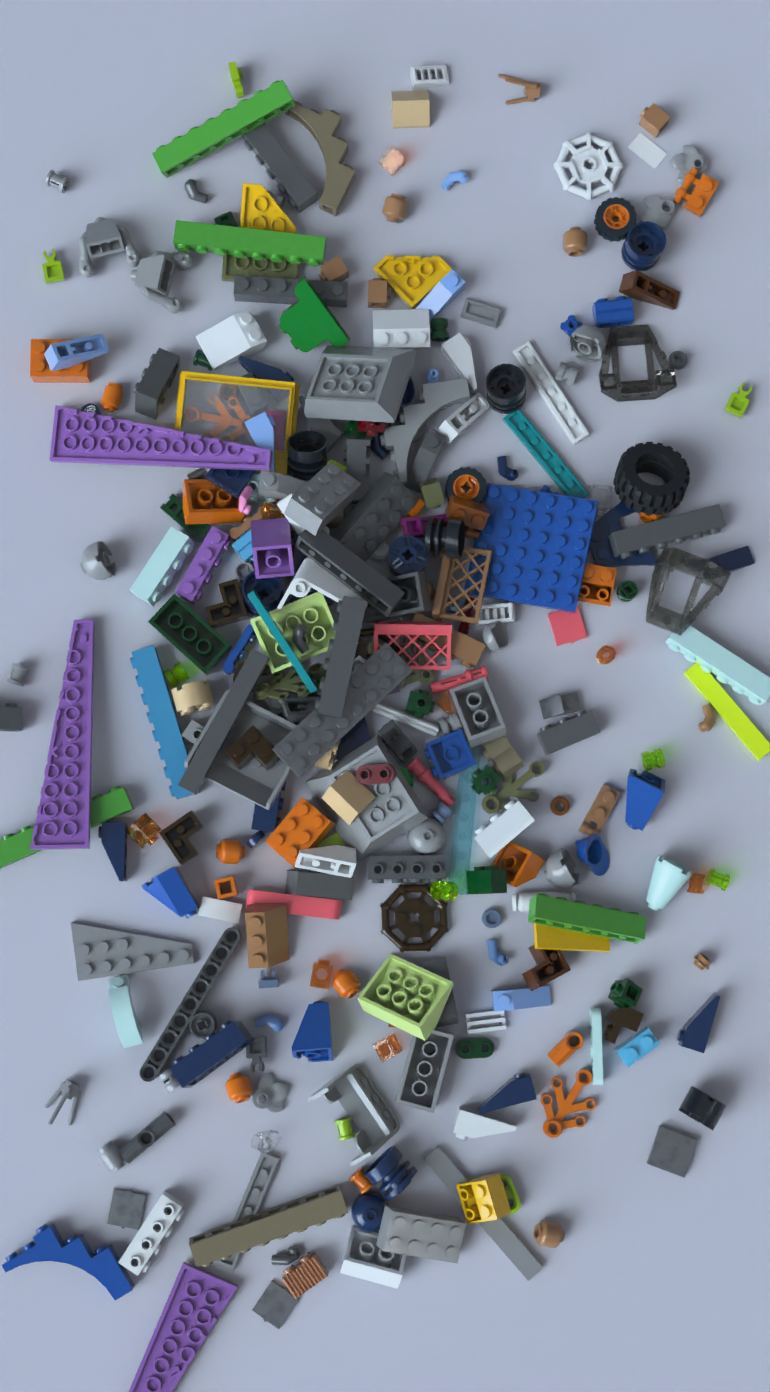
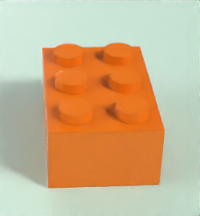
[30,339,91,383]
[265,797,336,869]

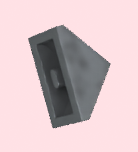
[281,697,317,725]

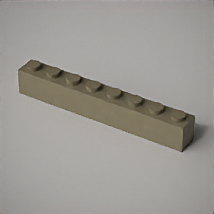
[189,1184,348,1267]

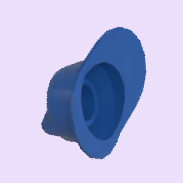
[575,834,610,876]

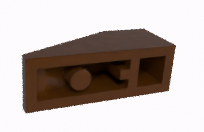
[619,270,680,310]

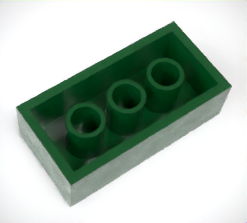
[148,594,232,676]

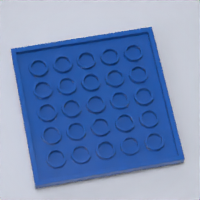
[464,483,599,613]

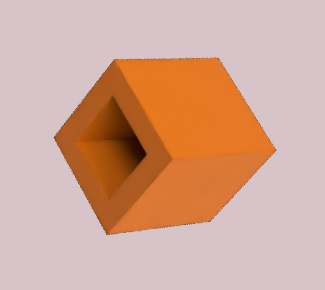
[214,876,239,900]

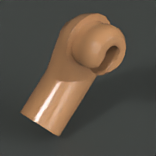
[698,703,716,732]

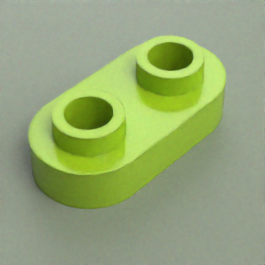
[500,1174,521,1214]

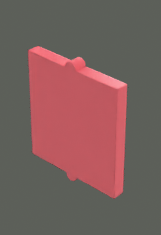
[548,606,587,646]

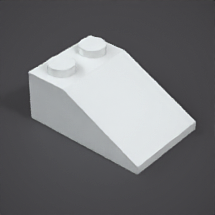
[196,309,267,370]

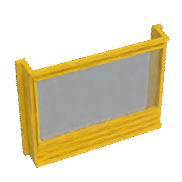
[174,371,300,475]

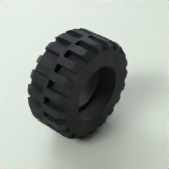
[613,442,690,516]

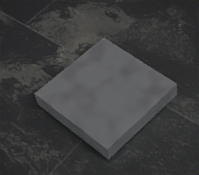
[647,1125,697,1178]

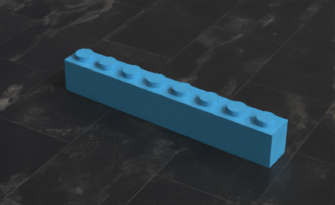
[130,645,200,800]

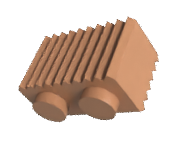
[282,1252,329,1299]

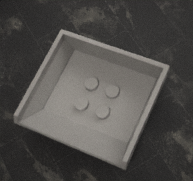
[304,345,416,423]
[184,690,297,810]
[306,735,430,863]

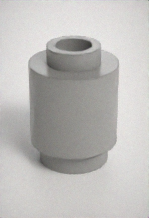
[98,1141,125,1172]

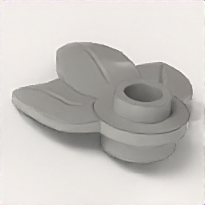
[670,145,707,182]
[641,195,676,229]
[252,1073,290,1113]

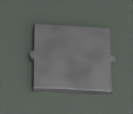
[107,1188,146,1230]
[252,1280,299,1329]

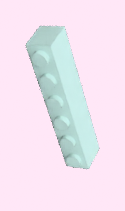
[665,620,770,705]

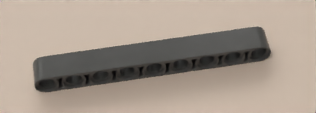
[140,927,242,1082]

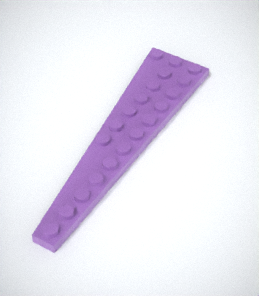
[50,405,273,471]
[30,619,95,850]
[129,1262,238,1392]

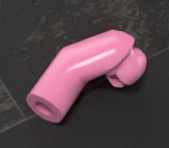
[238,486,254,515]

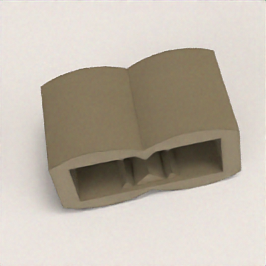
[483,736,524,778]

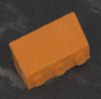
[183,479,244,524]

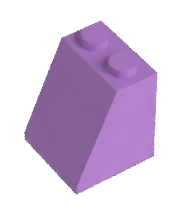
[251,517,294,579]

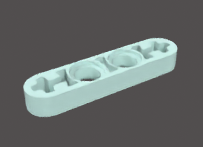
[589,1008,603,1085]

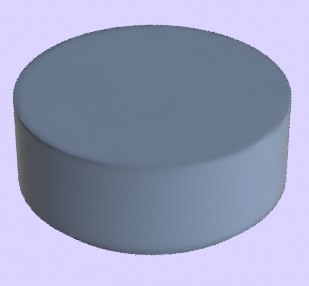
[482,909,501,928]

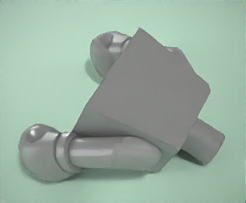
[79,217,141,278]
[130,251,193,313]

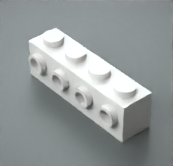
[118,1191,184,1276]

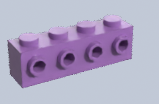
[175,526,231,605]

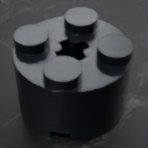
[679,1086,726,1130]

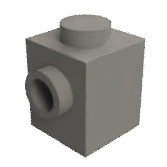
[181,720,204,745]

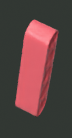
[246,889,342,920]

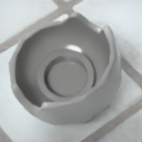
[483,621,508,651]

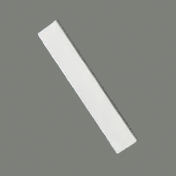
[513,341,590,445]

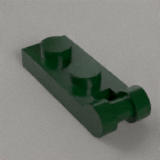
[160,494,211,542]

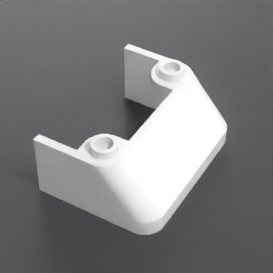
[277,557,369,610]

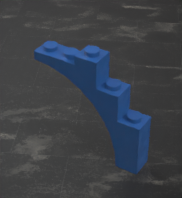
[2,1223,135,1300]

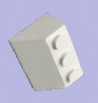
[372,309,430,348]
[474,799,535,858]
[340,1226,406,1289]

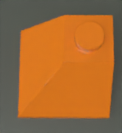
[491,841,545,888]

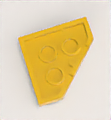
[240,183,297,233]
[373,255,452,309]

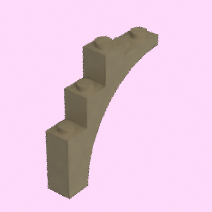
[285,101,356,216]

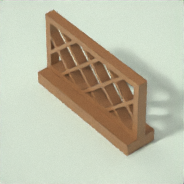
[432,547,492,624]

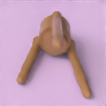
[498,74,541,105]

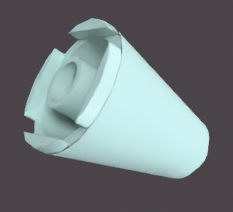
[646,855,693,911]

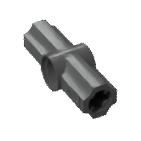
[118,1111,176,1164]

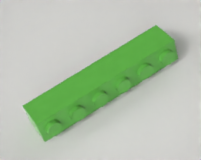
[528,893,646,944]

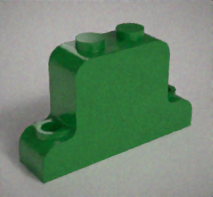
[279,276,350,352]

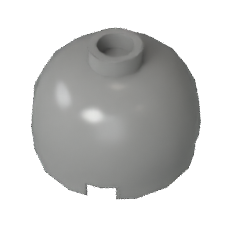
[567,324,606,363]
[81,541,117,580]
[407,817,446,855]
[544,848,580,888]

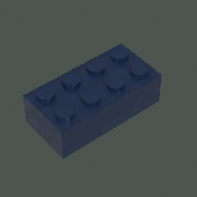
[169,1020,254,1088]

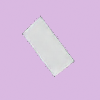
[628,133,667,169]

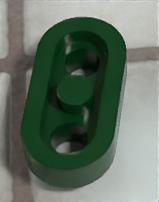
[455,1037,494,1059]

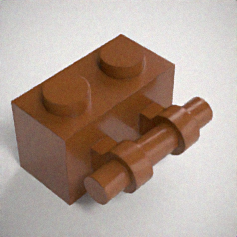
[445,494,490,539]

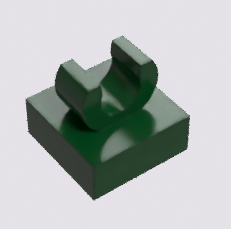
[214,211,238,227]

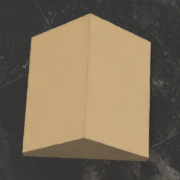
[391,90,430,129]
[322,770,376,825]

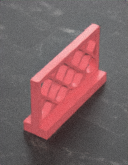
[373,621,452,670]

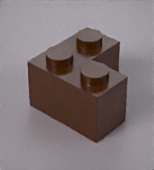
[522,944,571,991]

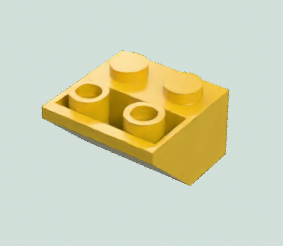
[456,1173,511,1224]

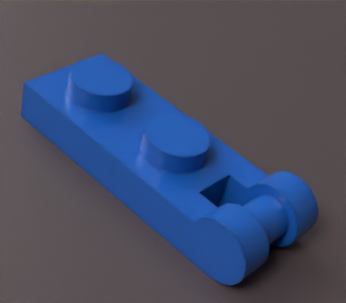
[222,624,256,675]

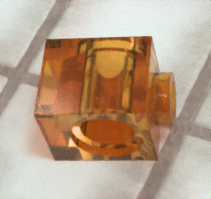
[126,813,162,848]
[310,959,333,990]

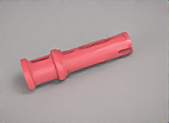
[430,665,489,695]
[406,756,456,807]

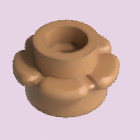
[693,952,712,970]

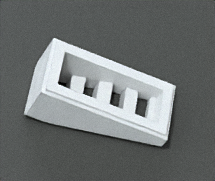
[410,65,449,90]
[475,602,516,625]

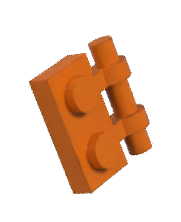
[673,167,719,217]

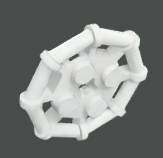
[554,132,623,200]

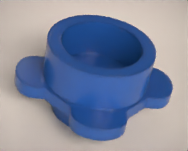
[560,315,583,337]

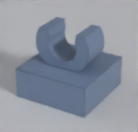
[258,969,279,989]

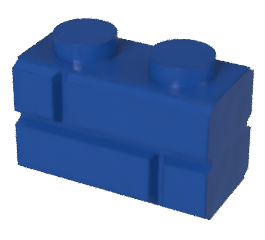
[592,296,634,328]

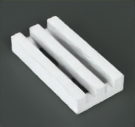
[465,1010,506,1034]

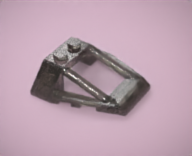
[599,325,677,402]
[646,547,731,636]

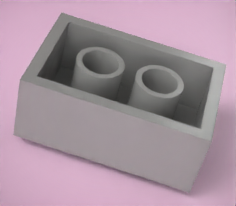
[449,676,507,748]

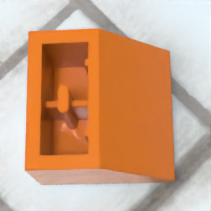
[578,563,617,607]

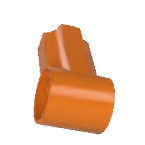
[547,1030,583,1067]

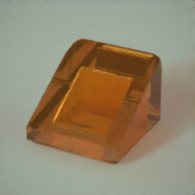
[379,146,405,176]
[436,690,452,715]
[373,1034,402,1062]

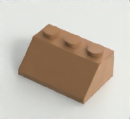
[245,903,290,968]

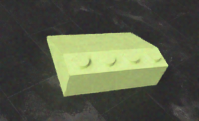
[250,592,335,674]
[357,954,454,1041]

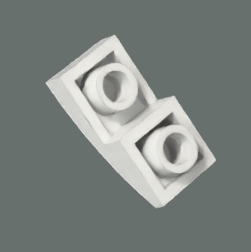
[198,896,242,924]

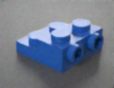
[423,729,476,781]

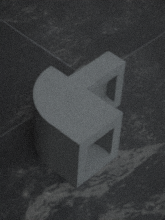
[378,719,418,764]

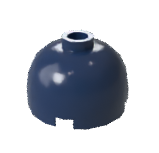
[351,1191,389,1232]

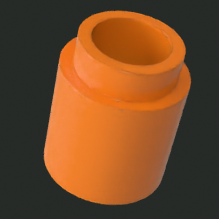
[100,382,124,412]

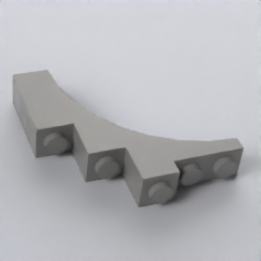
[380,378,470,486]

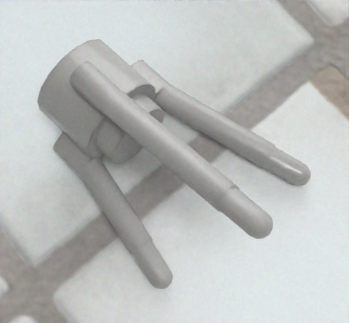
[45,1079,81,1125]

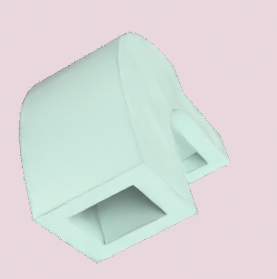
[108,974,143,1048]

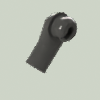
[185,179,208,204]
[292,624,310,654]
[271,1246,300,1265]

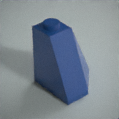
[625,769,666,831]
[142,867,199,919]
[291,1001,333,1062]

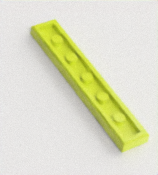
[684,662,770,761]

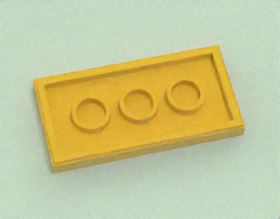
[533,923,610,952]

